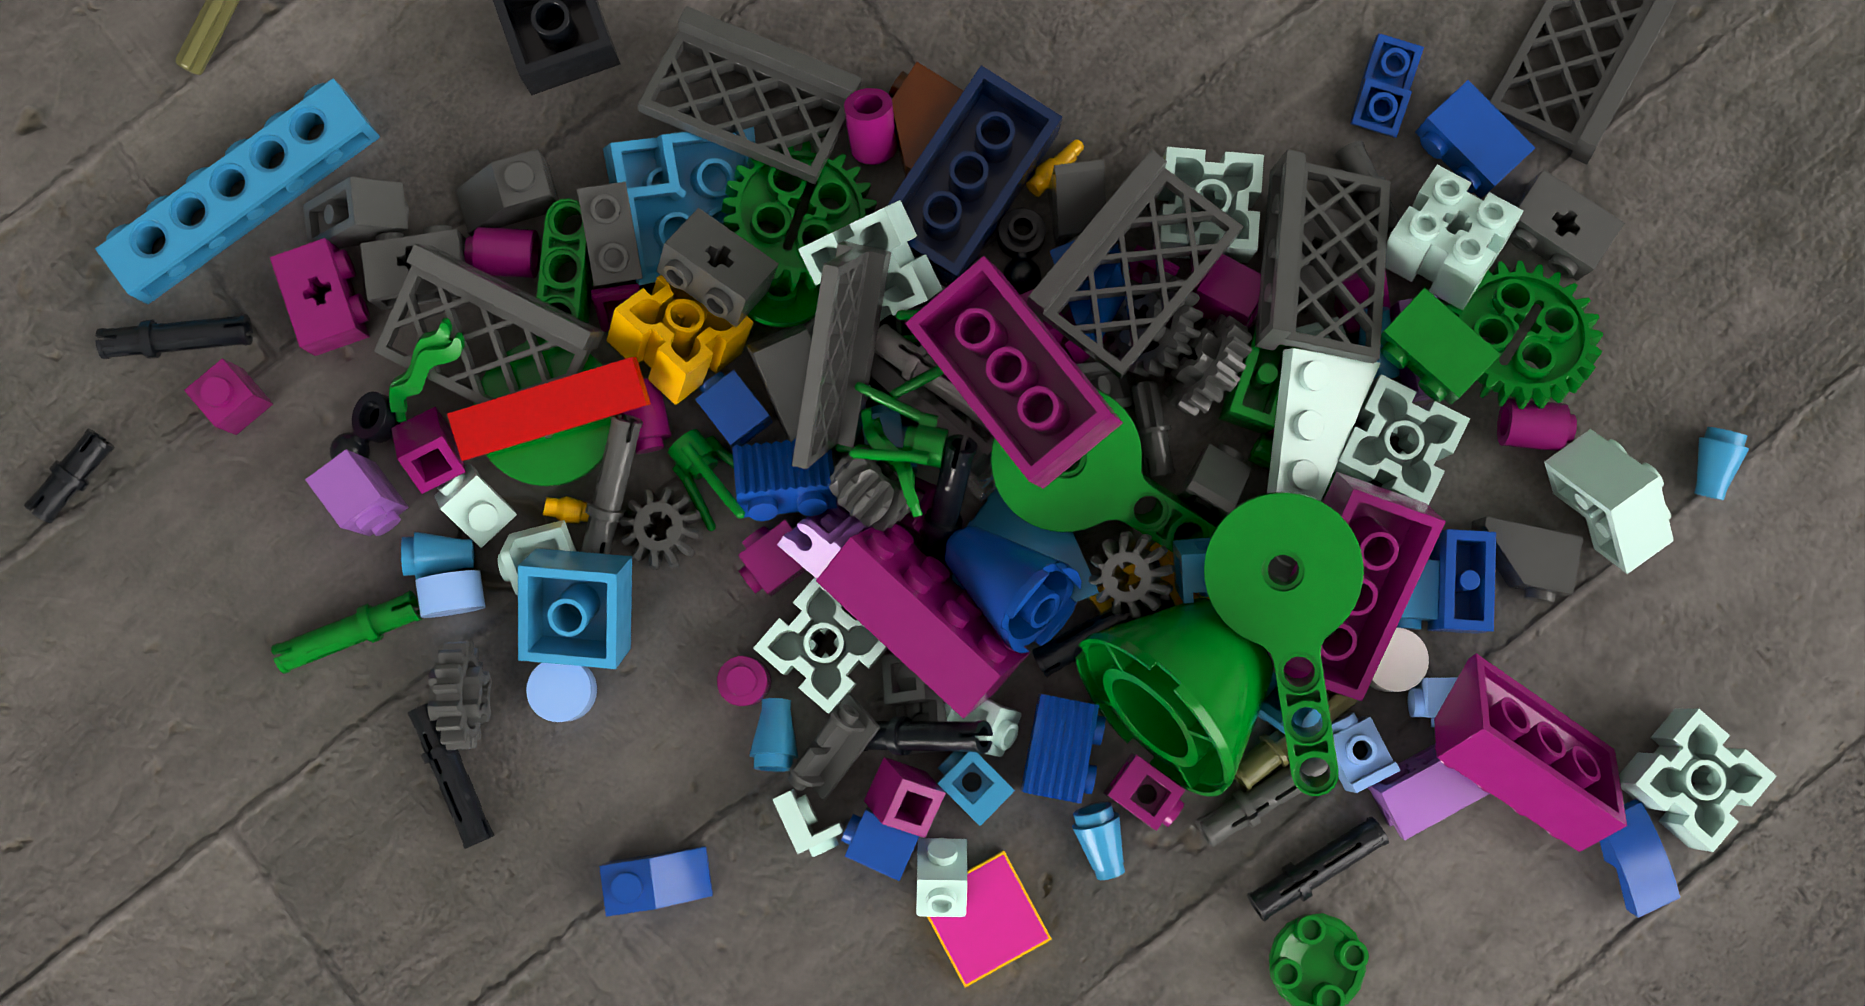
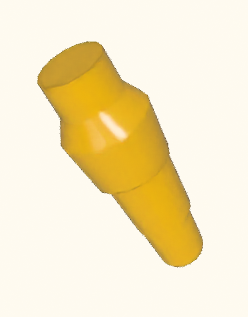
[1026,139,1084,197]
[543,496,589,523]

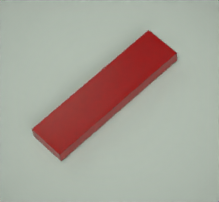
[447,356,651,461]

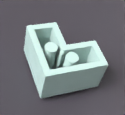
[1544,429,1674,574]

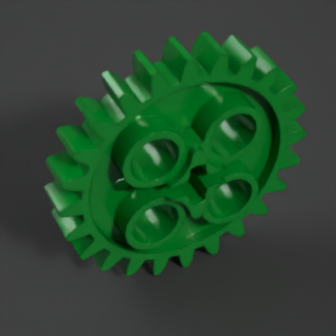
[721,141,877,292]
[1447,260,1603,409]

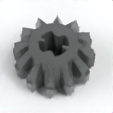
[829,447,910,531]
[619,487,703,570]
[1088,531,1175,618]

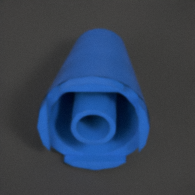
[945,526,1082,653]

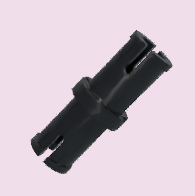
[24,428,115,523]

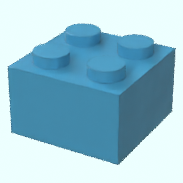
[518,548,632,669]

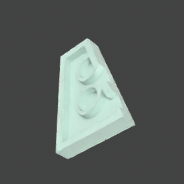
[1267,348,1380,501]

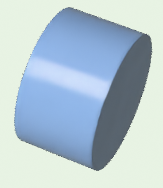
[415,570,486,618]
[526,663,597,722]

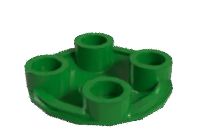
[1269,913,1369,1006]

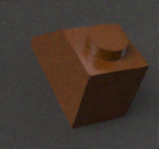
[889,62,963,178]

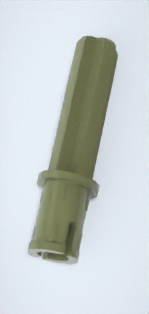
[176,0,240,75]
[1235,690,1357,791]

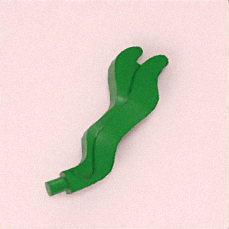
[389,318,465,422]
[861,407,923,518]

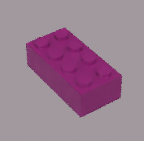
[905,256,1123,489]
[1267,472,1446,701]
[816,524,1030,719]

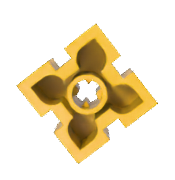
[606,275,753,405]

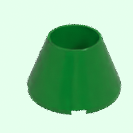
[1075,598,1273,797]

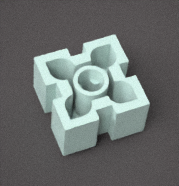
[1153,147,1264,263]
[1385,164,1524,310]
[798,200,943,321]
[1334,374,1470,505]
[753,577,888,714]
[1619,708,1777,852]

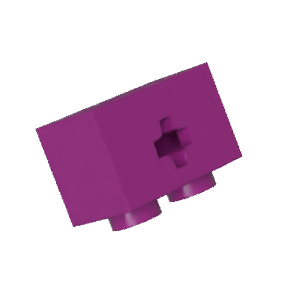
[270,238,371,356]

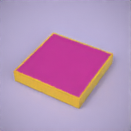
[927,850,1052,988]

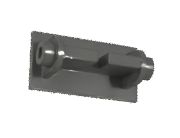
[577,181,643,286]
[788,693,881,800]

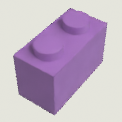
[305,449,409,536]

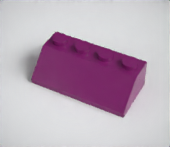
[1434,653,1627,852]

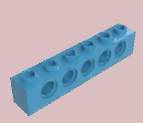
[95,78,380,304]

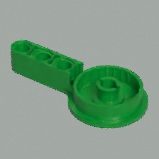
[474,198,611,486]
[991,389,1219,553]
[1204,492,1364,796]

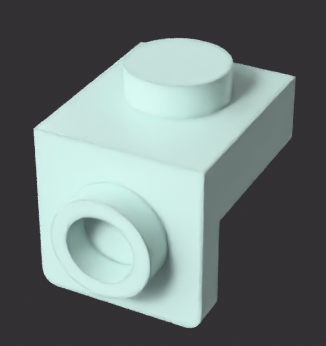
[435,464,517,548]
[498,520,576,595]
[916,838,967,917]

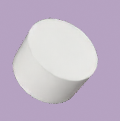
[1370,628,1429,692]

